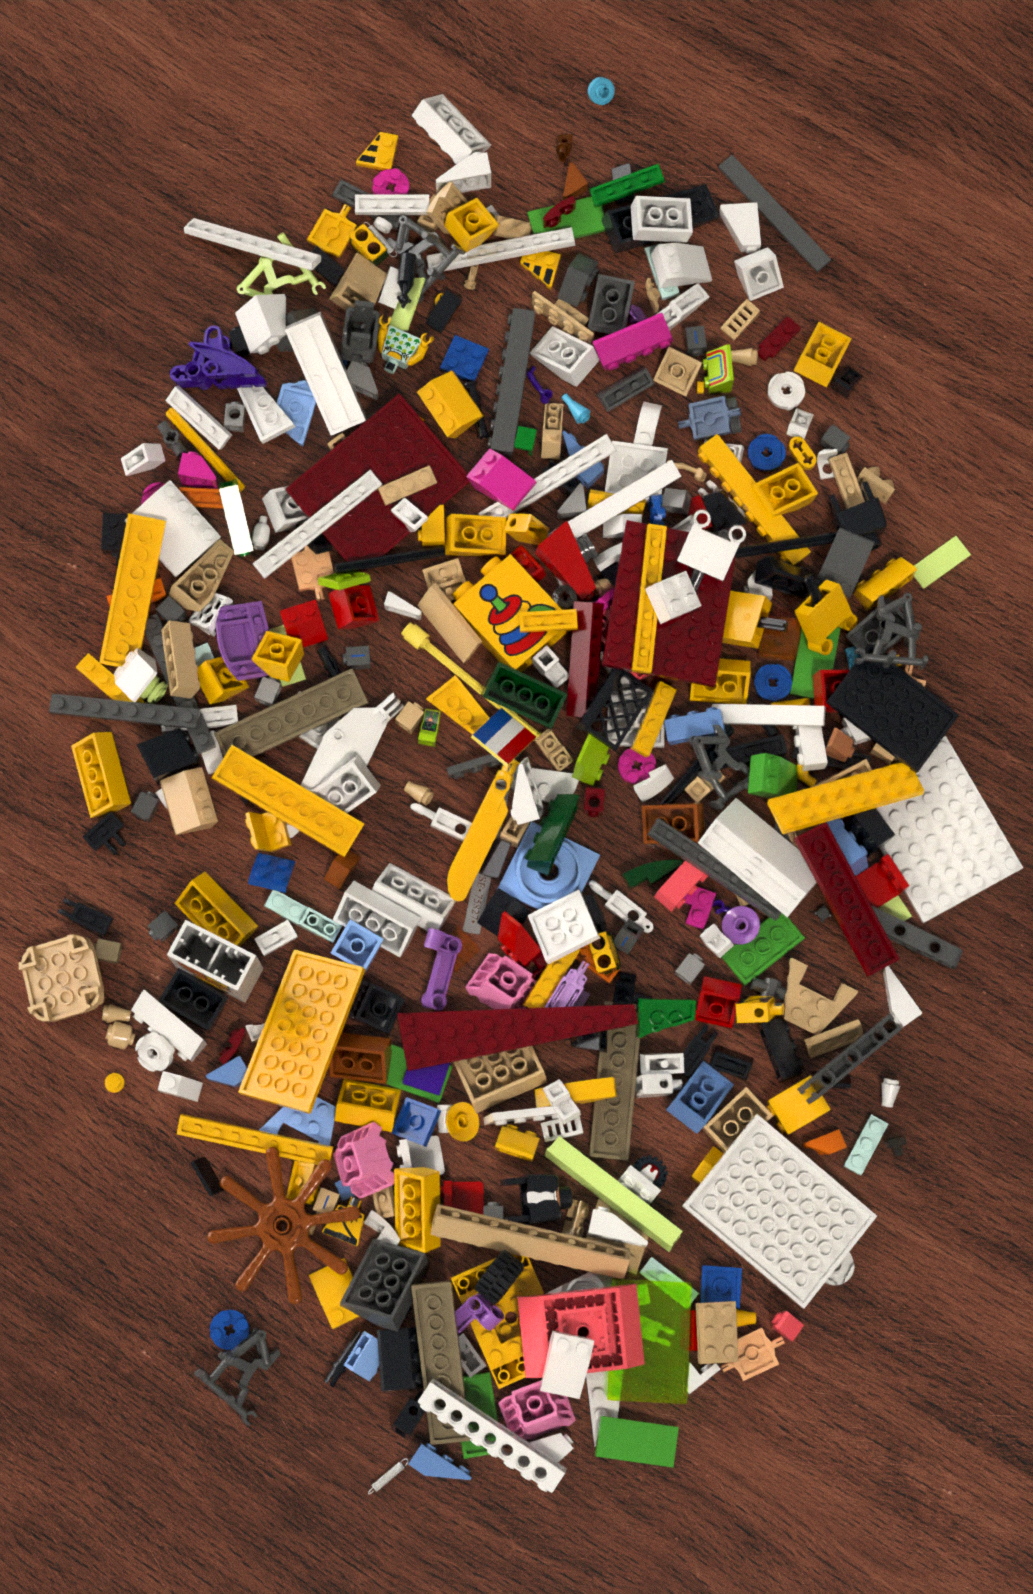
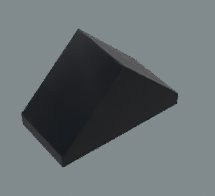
[832,366,863,399]

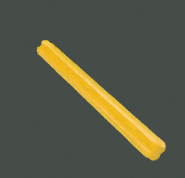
[166,408,245,492]

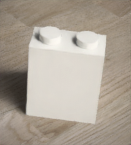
[235,294,286,354]

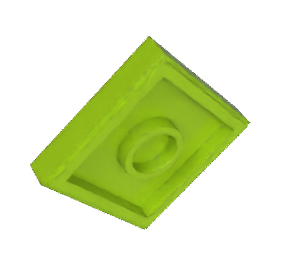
[318,571,371,590]

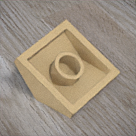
[653,346,702,396]

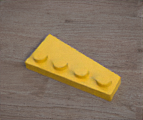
[426,675,490,735]

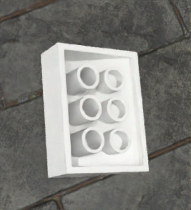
[125,480,221,578]

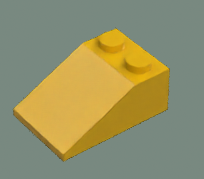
[794,322,852,387]
[752,463,818,517]
[445,514,506,556]
[309,1258,360,1329]

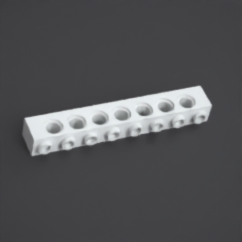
[418,1378,567,1493]

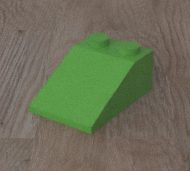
[748,753,798,799]

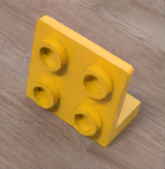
[246,812,292,852]

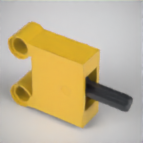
[794,574,857,655]
[722,591,788,649]

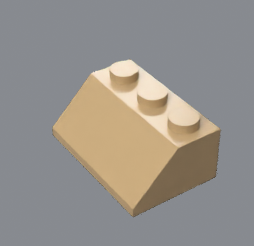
[160,767,218,835]

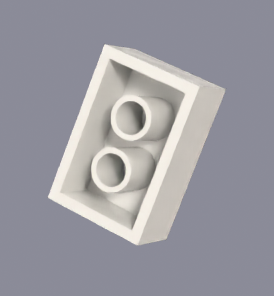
[631,196,693,242]

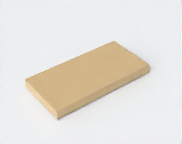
[417,583,482,663]

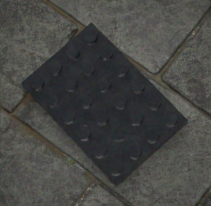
[825,644,959,773]

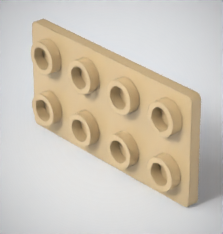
[532,291,594,346]

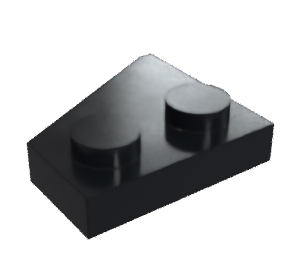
[703,490,749,532]

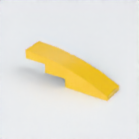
[534,1077,617,1108]

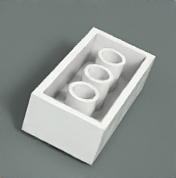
[333,881,421,957]

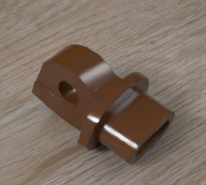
[556,134,573,162]

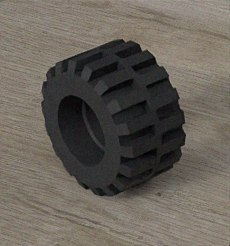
[475,1250,524,1305]

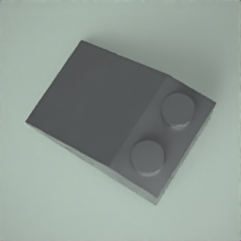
[588,274,635,334]
[818,527,875,598]
[845,598,906,654]

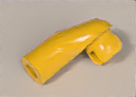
[796,764,817,787]

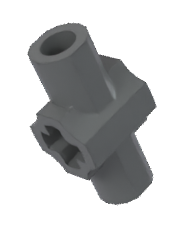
[157,421,187,458]
[750,977,787,1001]

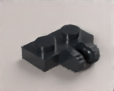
[83,811,126,855]

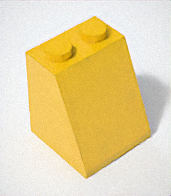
[766,1075,831,1136]

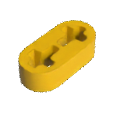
[788,437,816,470]

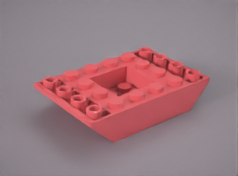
[517,1284,645,1378]

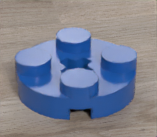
[748,434,786,472]
[648,494,666,526]
[754,664,792,703]
[210,1310,250,1350]

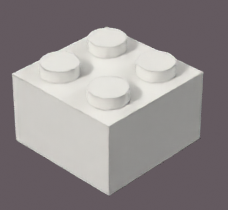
[645,571,702,624]

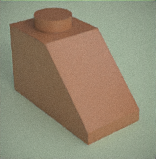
[825,728,855,762]

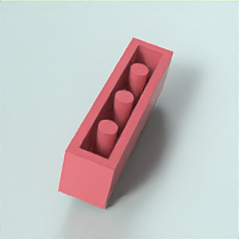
[654,845,708,912]

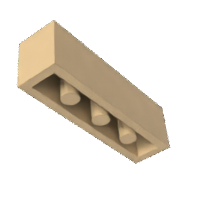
[161,620,200,698]

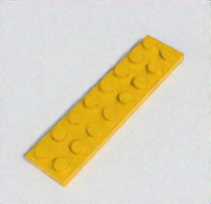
[99,513,167,667]
[212,745,364,857]
[767,762,924,834]

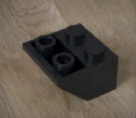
[844,808,895,858]

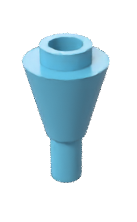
[561,393,591,424]

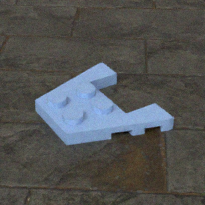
[259,1097,336,1146]

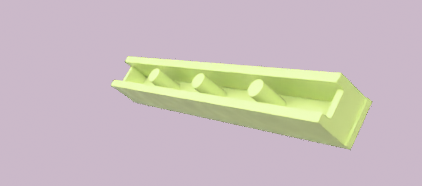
[545,1136,683,1252]

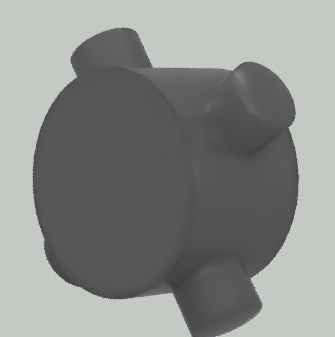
[814,906,831,922]

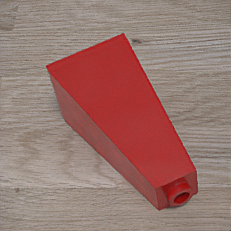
[535,521,596,602]

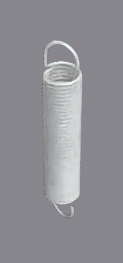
[364,222,397,257]
[368,1459,408,1494]

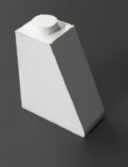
[719,202,761,254]
[511,1433,574,1475]

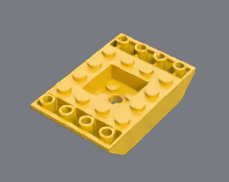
[451,1253,544,1389]

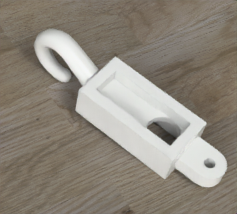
[410,803,472,842]
[589,880,654,933]

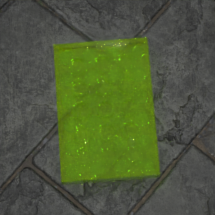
[607,1279,692,1404]

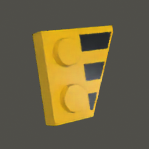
[356,132,398,171]
[520,251,561,289]

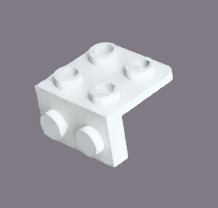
[396,1135,445,1175]

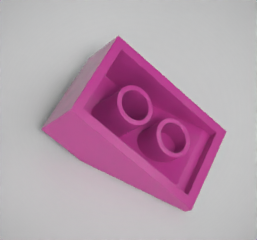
[466,448,537,511]

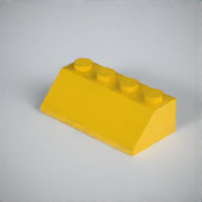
[71,732,131,818]
[175,872,258,947]
[394,1167,441,1253]

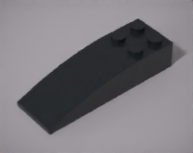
[602,184,720,253]

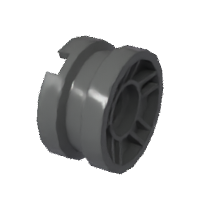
[576,533,599,563]

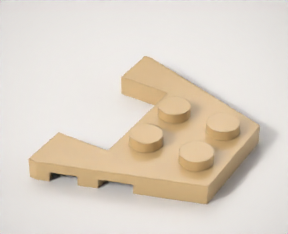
[782,958,858,1035]

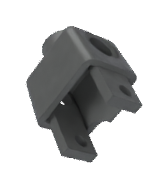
[340,300,380,363]

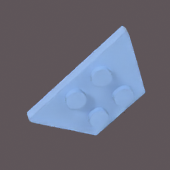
[277,380,316,447]

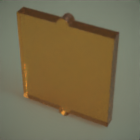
[434,927,481,973]

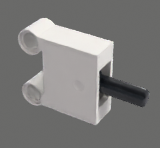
[677,509,746,593]

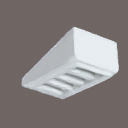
[384,591,422,620]
[541,1116,583,1142]

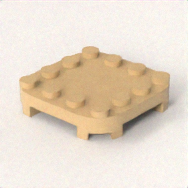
[19,934,104,1022]

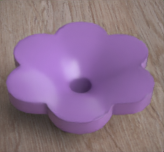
[629,305,647,324]

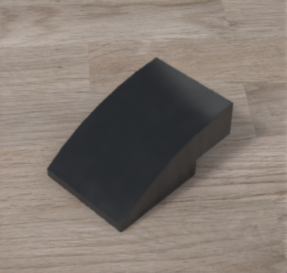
[348,980,405,1034]

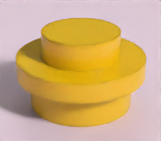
[105,1073,125,1093]

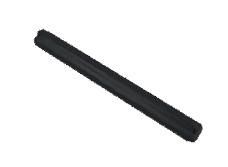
[735,532,837,558]
[335,546,445,574]
[659,724,735,804]

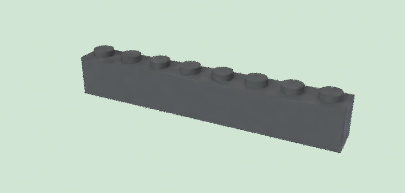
[487,308,535,458]

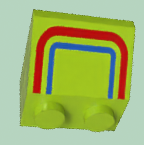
[702,344,734,394]

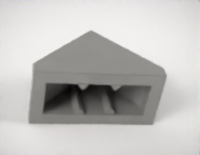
[557,483,587,519]
[459,1333,486,1377]

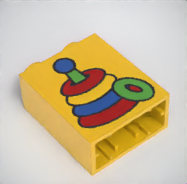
[452,554,570,672]

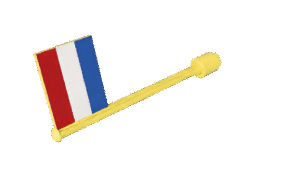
[401,622,542,767]

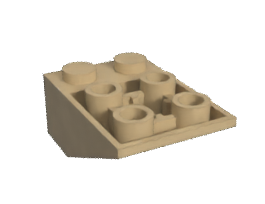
[330,253,387,311]

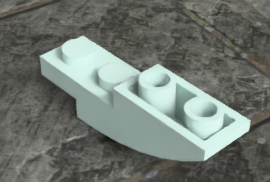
[264,890,342,943]

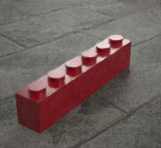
[566,601,604,717]

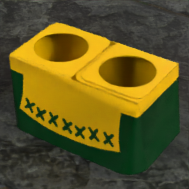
[349,223,389,266]
[589,931,621,974]

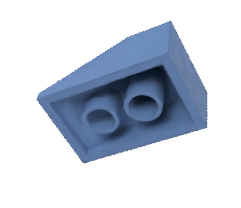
[666,1061,734,1134]

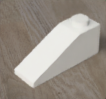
[883,966,922,1028]

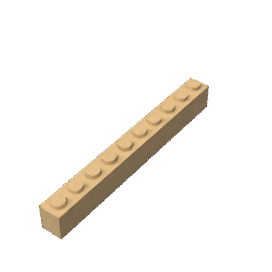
[431,1204,630,1280]

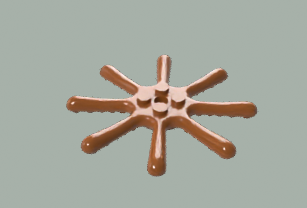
[207,1147,360,1304]

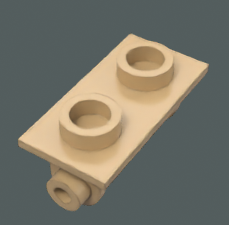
[562,1199,589,1237]

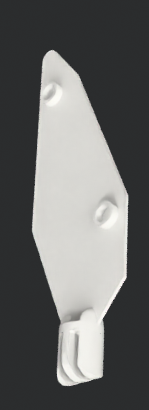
[286,693,405,838]

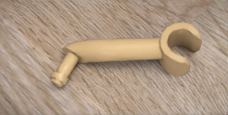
[667,460,707,482]

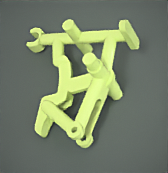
[236,232,326,297]

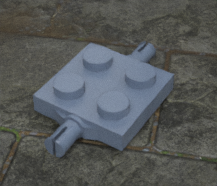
[678,396,742,441]

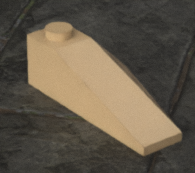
[168,540,234,612]

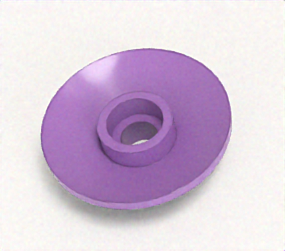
[722,906,760,945]

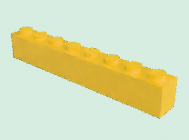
[697,434,811,566]

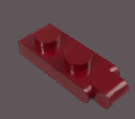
[758,316,801,362]

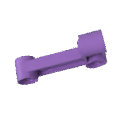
[421,928,462,1011]
[455,1293,504,1335]

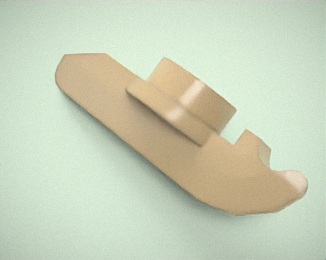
[645,278,660,314]

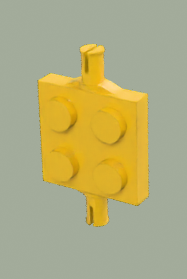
[307,205,358,258]

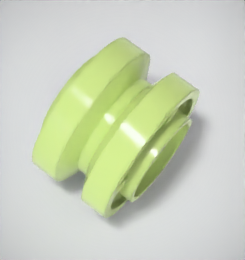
[140,676,168,704]

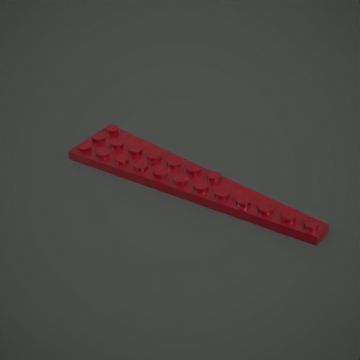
[397,1004,638,1071]

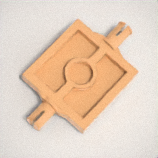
[291,546,334,601]
[720,1328,785,1381]

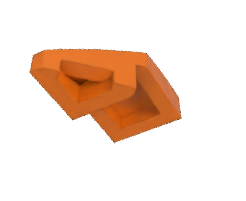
[803,1129,847,1156]

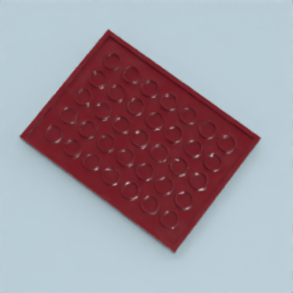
[285,393,470,573]
[602,520,736,687]

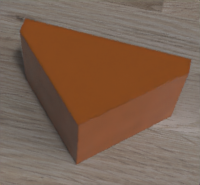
[563,162,588,200]
[324,850,361,890]

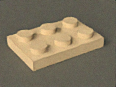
[696,1301,738,1364]

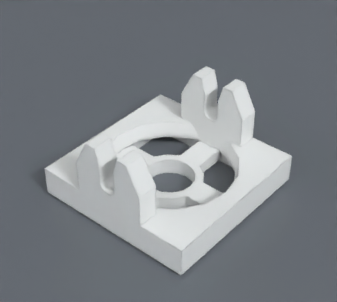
[188,593,234,637]

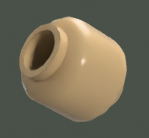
[105,1021,135,1050]

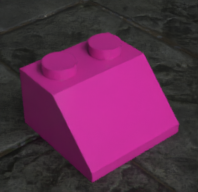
[178,452,219,489]

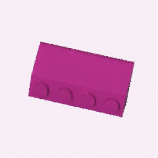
[593,313,674,371]

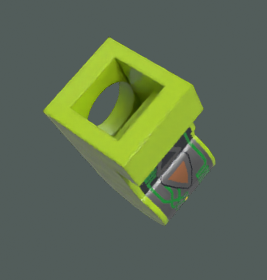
[418,709,441,747]

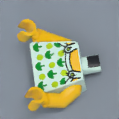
[377,315,434,374]

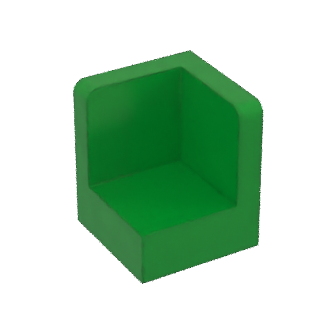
[514,426,537,456]

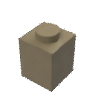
[93,939,123,965]

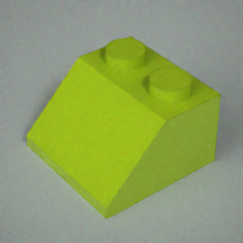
[572,734,610,786]

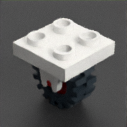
[618,1155,668,1205]

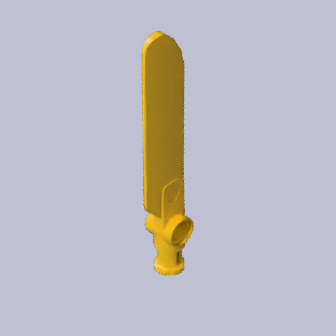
[447,759,521,902]

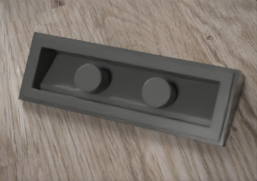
[596,366,655,412]

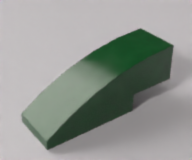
[622,860,683,890]

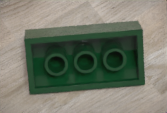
[480,662,568,729]
[525,794,580,876]

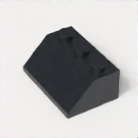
[754,556,822,599]
[158,968,229,1033]
[758,1018,804,1083]
[377,1327,424,1391]

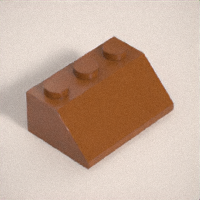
[329,1033,392,1084]

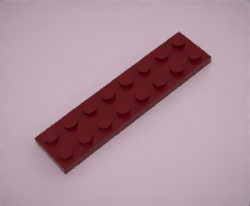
[794,822,900,977]

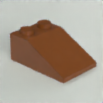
[642,802,705,844]

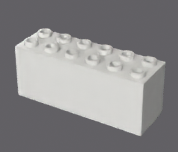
[285,312,366,435]
[698,798,817,917]

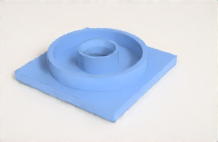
[497,821,600,910]

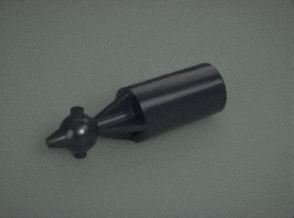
[397,253,417,309]
[584,894,606,947]

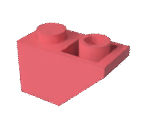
[772,1311,804,1342]

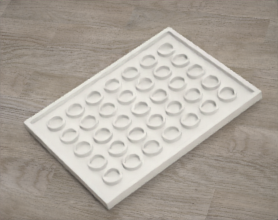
[876,736,1023,924]
[682,1114,877,1309]

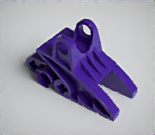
[170,325,267,390]

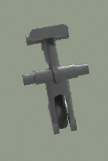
[387,215,466,303]
[854,593,928,670]
[689,725,750,810]
[194,1328,280,1426]

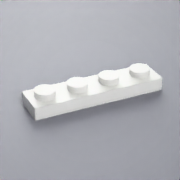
[355,195,429,215]
[166,386,232,450]
[161,705,238,734]

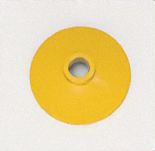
[446,1102,479,1142]

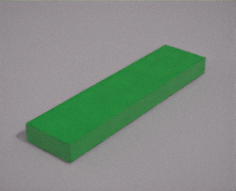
[589,163,665,208]

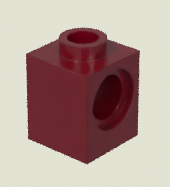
[584,787,605,817]

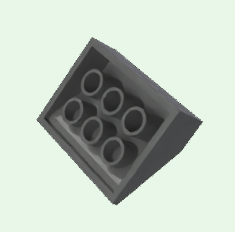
[340,1239,430,1332]

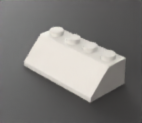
[412,94,491,164]
[372,863,456,931]
[131,990,207,1062]

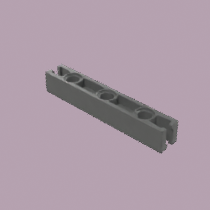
[797,1014,902,1104]

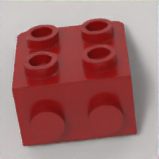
[440,1181,484,1215]

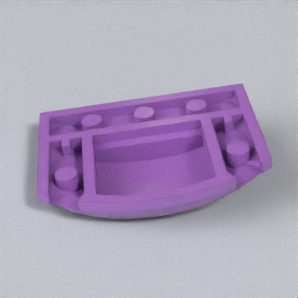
[216,601,269,681]

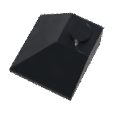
[477,888,530,937]

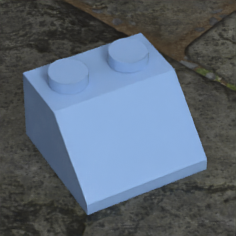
[331,919,384,973]

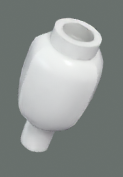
[251,516,270,550]

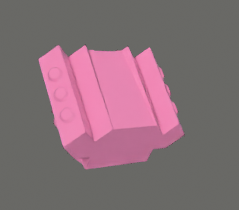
[465,953,537,1010]
[333,1122,394,1199]
[498,1380,576,1440]

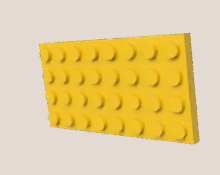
[238,949,365,1114]

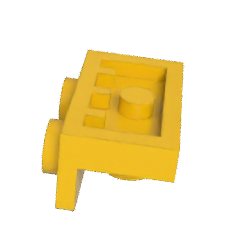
[286,1160,320,1205]

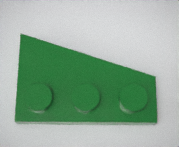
[636,998,696,1038]

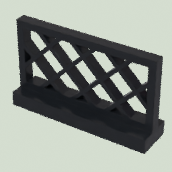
[575,668,654,751]

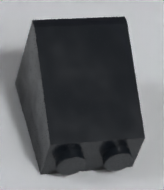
[137,728,200,786]

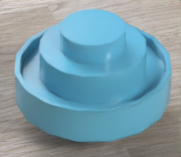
[588,77,615,105]

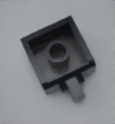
[101,513,128,568]

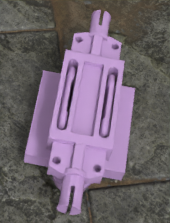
[544,960,590,1008]

